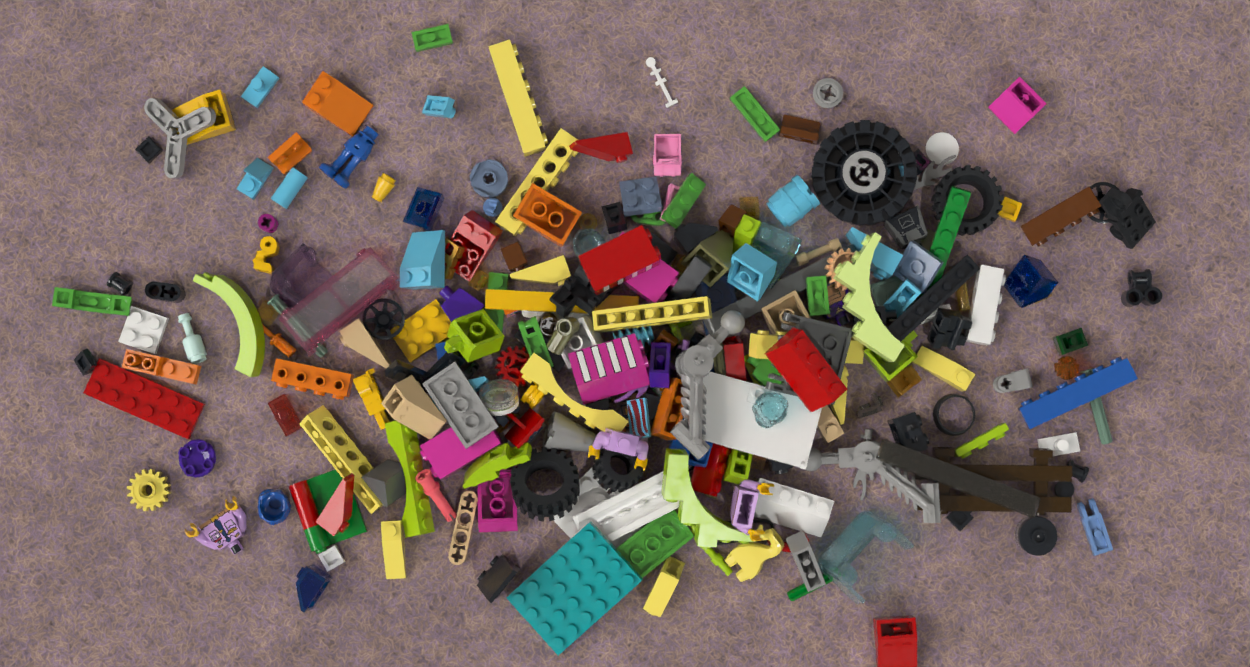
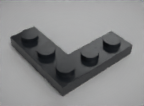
[385,351,466,394]

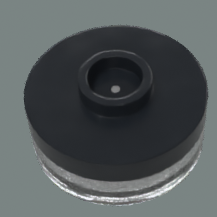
[1015,515,1057,556]

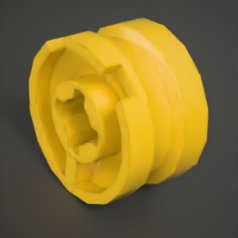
[521,382,545,409]

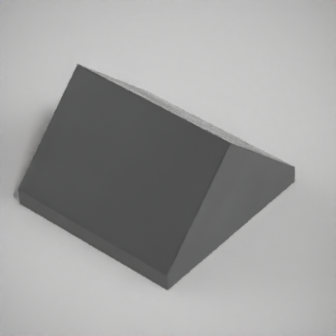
[361,459,406,508]

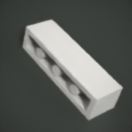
[965,265,1006,346]

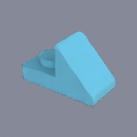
[237,158,274,200]
[883,279,922,318]

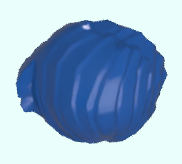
[258,489,291,525]

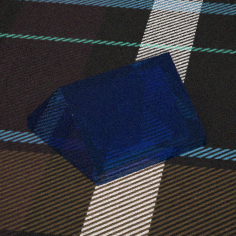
[403,187,445,231]

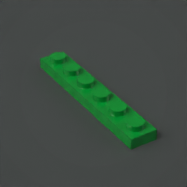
[919,186,971,297]

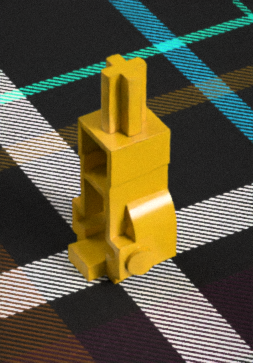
[353,368,390,430]

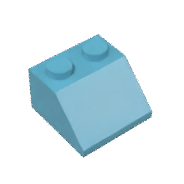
[727,243,777,301]

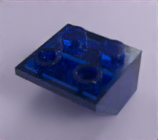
[1004,255,1059,308]

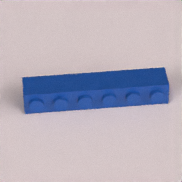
[1018,356,1138,429]

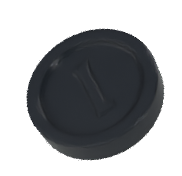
[1054,481,1074,497]

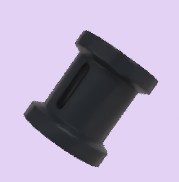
[107,272,133,296]
[1066,459,1089,483]

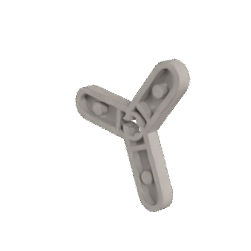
[144,98,216,178]

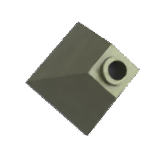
[681,230,734,287]

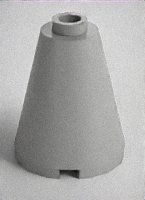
[542,411,596,452]

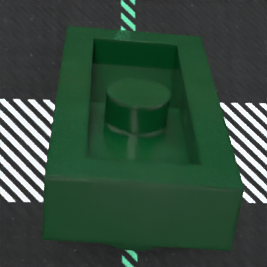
[1053,328,1088,356]

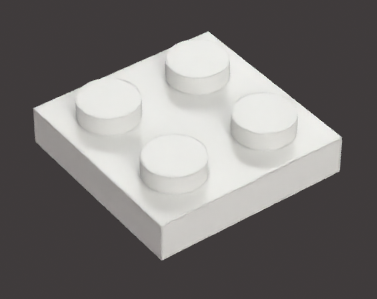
[118,306,169,354]

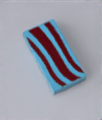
[627,398,651,438]

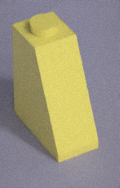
[643,556,685,617]

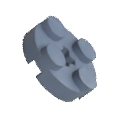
[470,159,508,198]

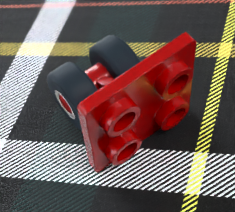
[492,393,545,448]

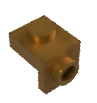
[887,365,922,398]

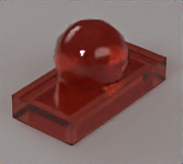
[268,394,302,437]

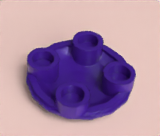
[178,439,216,478]

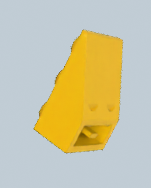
[172,89,236,145]

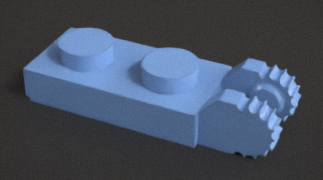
[1077,498,1113,556]

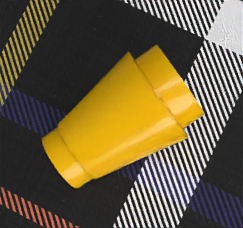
[371,173,396,202]

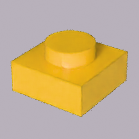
[998,197,1023,222]

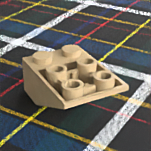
[381,375,447,440]

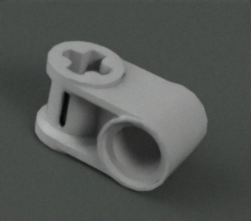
[993,368,1033,393]

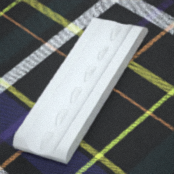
[572,472,680,542]

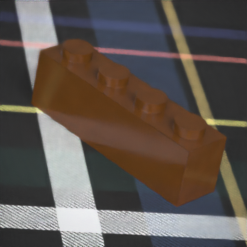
[1021,186,1101,247]

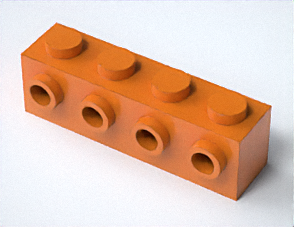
[271,358,354,400]

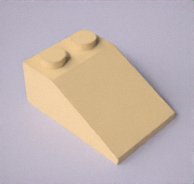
[339,318,392,369]

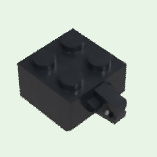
[887,412,929,457]

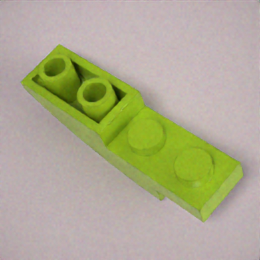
[463,442,532,489]

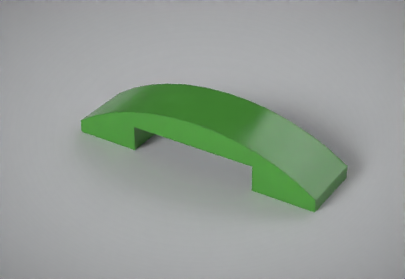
[52,287,132,316]

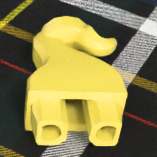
[724,524,784,582]

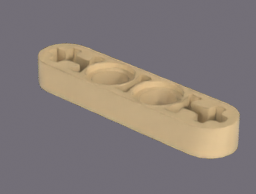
[449,491,478,565]

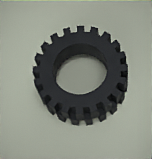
[931,165,1004,236]
[510,447,580,522]

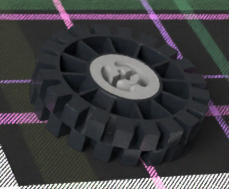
[812,120,917,226]

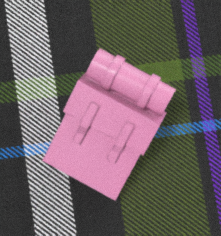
[653,134,682,177]

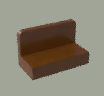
[779,115,820,145]

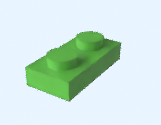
[411,24,453,52]
[806,276,830,316]

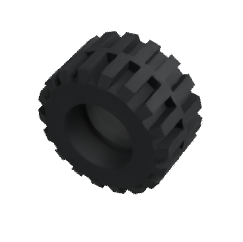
[592,448,643,492]

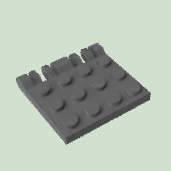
[765,312,853,405]

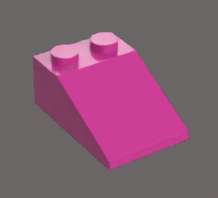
[478,469,518,532]

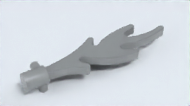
[911,155,956,199]
[853,429,874,500]

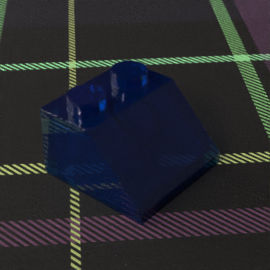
[296,564,333,613]

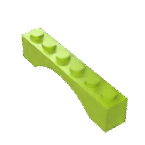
[385,421,435,538]

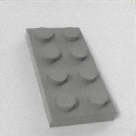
[422,362,499,449]

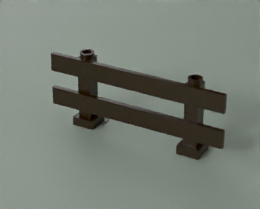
[915,447,1072,516]

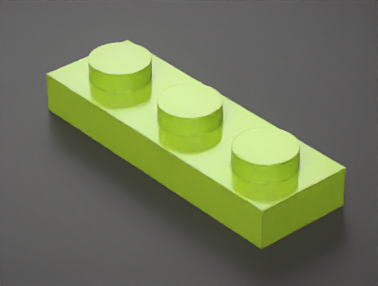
[955,423,1009,459]

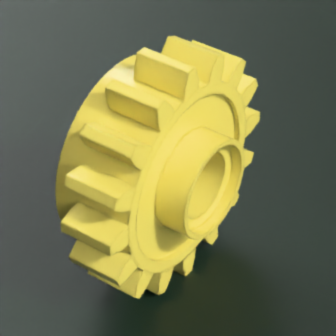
[127,469,171,511]

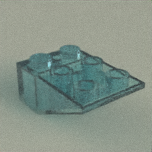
[751,221,802,289]

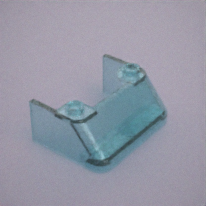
[817,511,915,604]

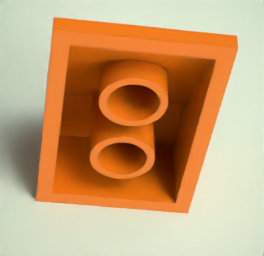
[302,71,374,137]
[513,183,582,247]

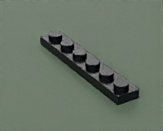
[887,254,980,342]

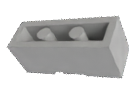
[786,531,826,592]

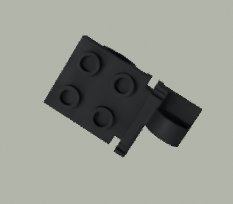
[1099,188,1156,249]
[549,264,620,318]

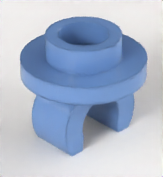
[483,198,502,217]

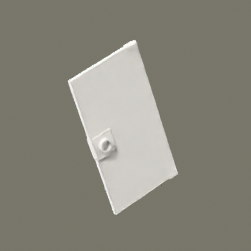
[702,372,822,470]

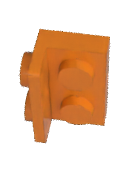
[267,132,312,175]

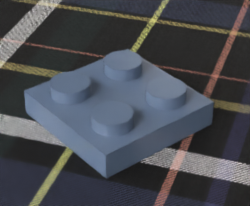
[619,176,662,217]
[893,240,944,294]

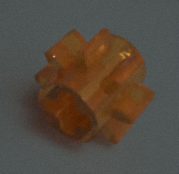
[1054,356,1079,380]

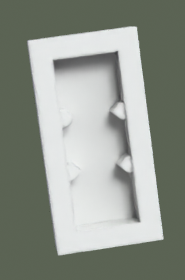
[1037,432,1080,456]

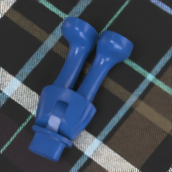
[319,126,379,189]

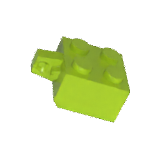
[444,309,504,362]
[863,330,918,382]

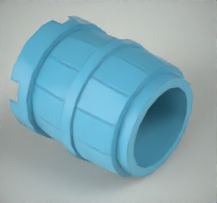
[766,175,820,227]

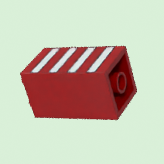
[578,225,661,295]

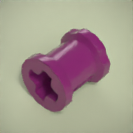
[258,214,279,233]

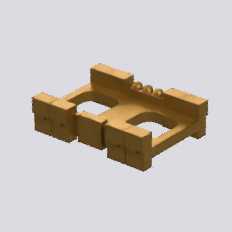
[445,236,465,280]

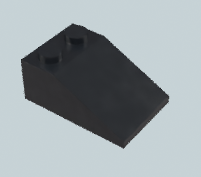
[477,554,520,603]

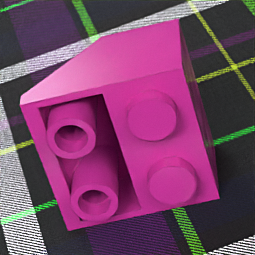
[988,77,1047,134]

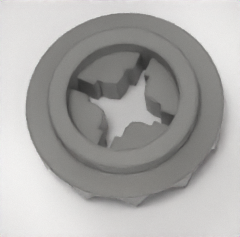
[813,78,843,109]

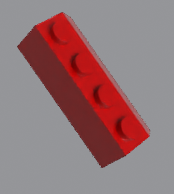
[764,328,847,412]

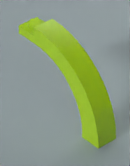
[193,272,265,377]

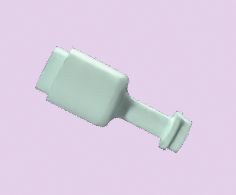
[178,313,207,364]

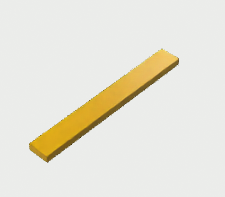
[485,289,639,314]

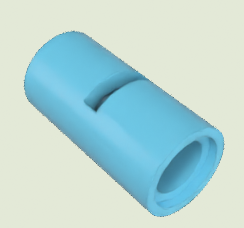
[270,167,308,209]

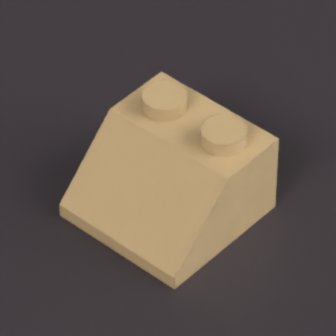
[761,290,811,334]

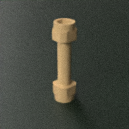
[795,238,842,266]

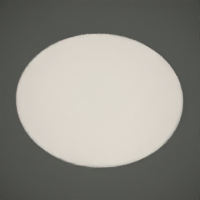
[926,132,959,165]

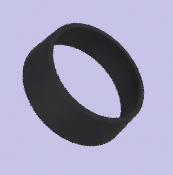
[933,394,975,436]

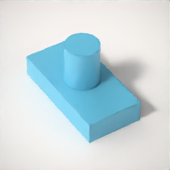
[241,66,279,109]
[422,95,456,119]

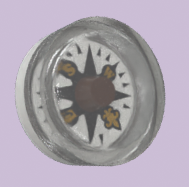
[479,379,519,416]

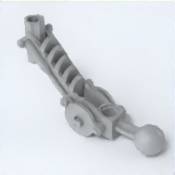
[670,310,745,459]
[804,441,941,523]

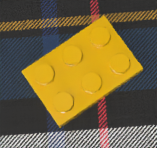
[390,299,451,363]

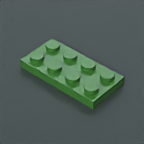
[616,510,694,578]

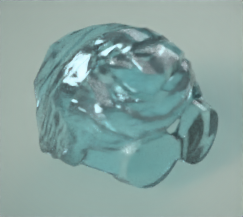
[573,228,606,257]
[752,392,789,429]

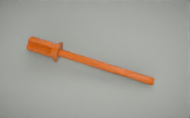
[262,324,297,358]

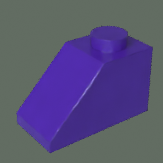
[649,342,671,388]

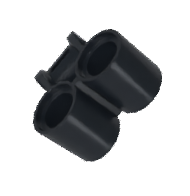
[1121,269,1162,307]

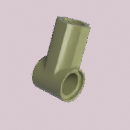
[546,317,580,355]

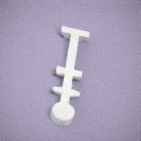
[646,57,678,108]

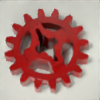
[495,346,530,388]

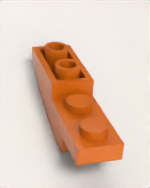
[121,349,201,385]

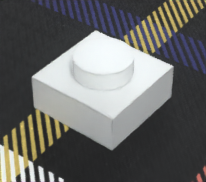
[318,545,346,572]

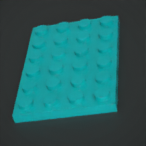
[506,521,643,656]

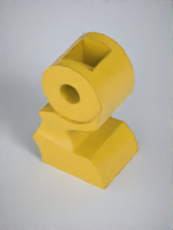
[252,236,280,275]

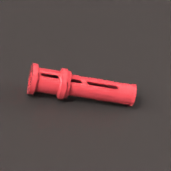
[415,469,457,522]

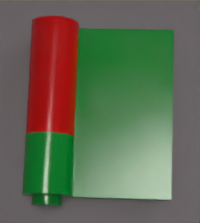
[288,469,367,554]

